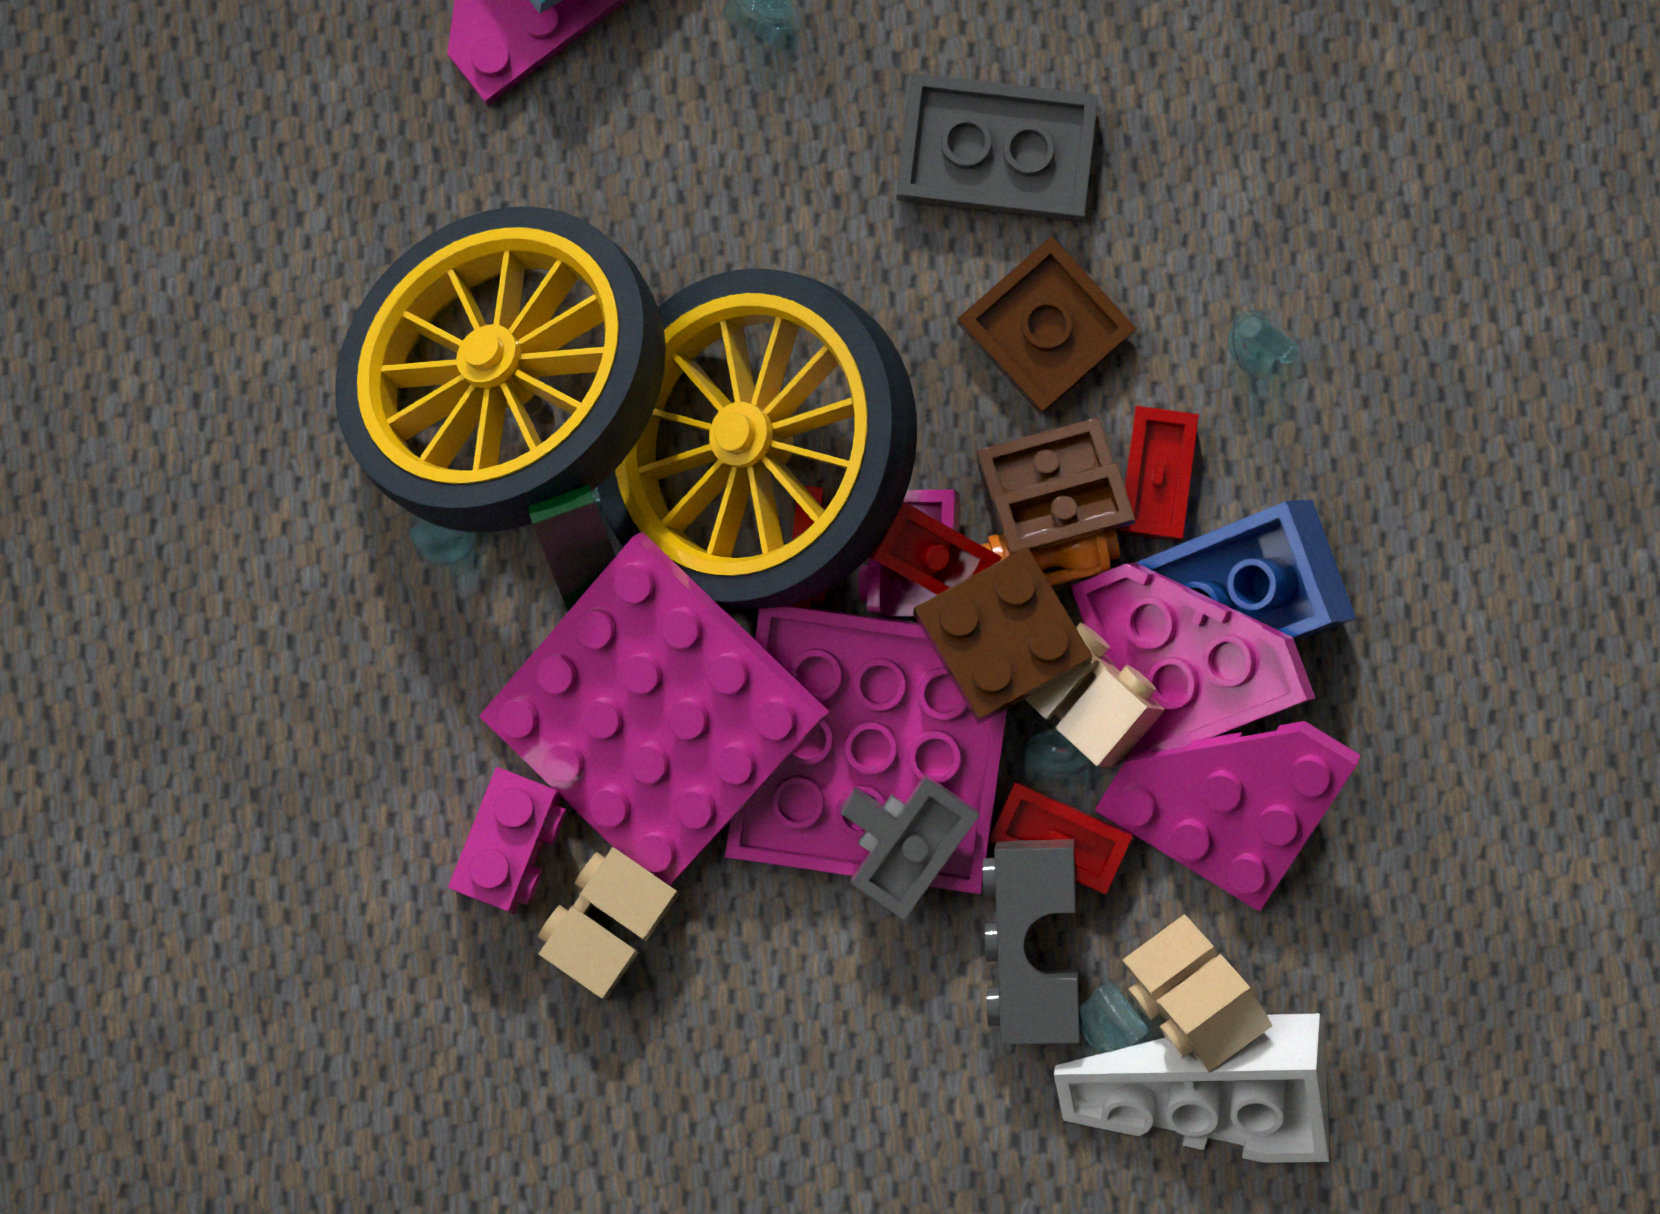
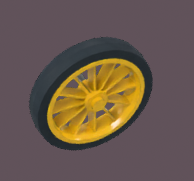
[335,206,666,532]
[597,268,917,610]

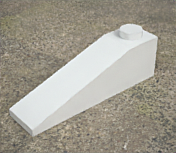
[1054,1013,1330,1163]

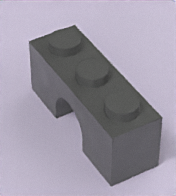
[983,839,1081,1044]

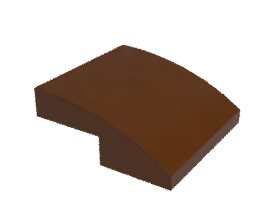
[977,417,1135,555]

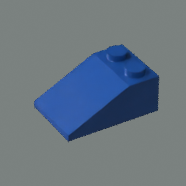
[1136,500,1356,643]

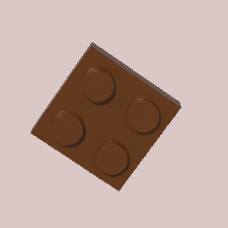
[957,236,1136,416]
[914,546,1093,724]

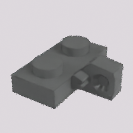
[840,774,980,920]

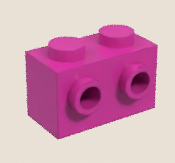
[447,766,566,915]

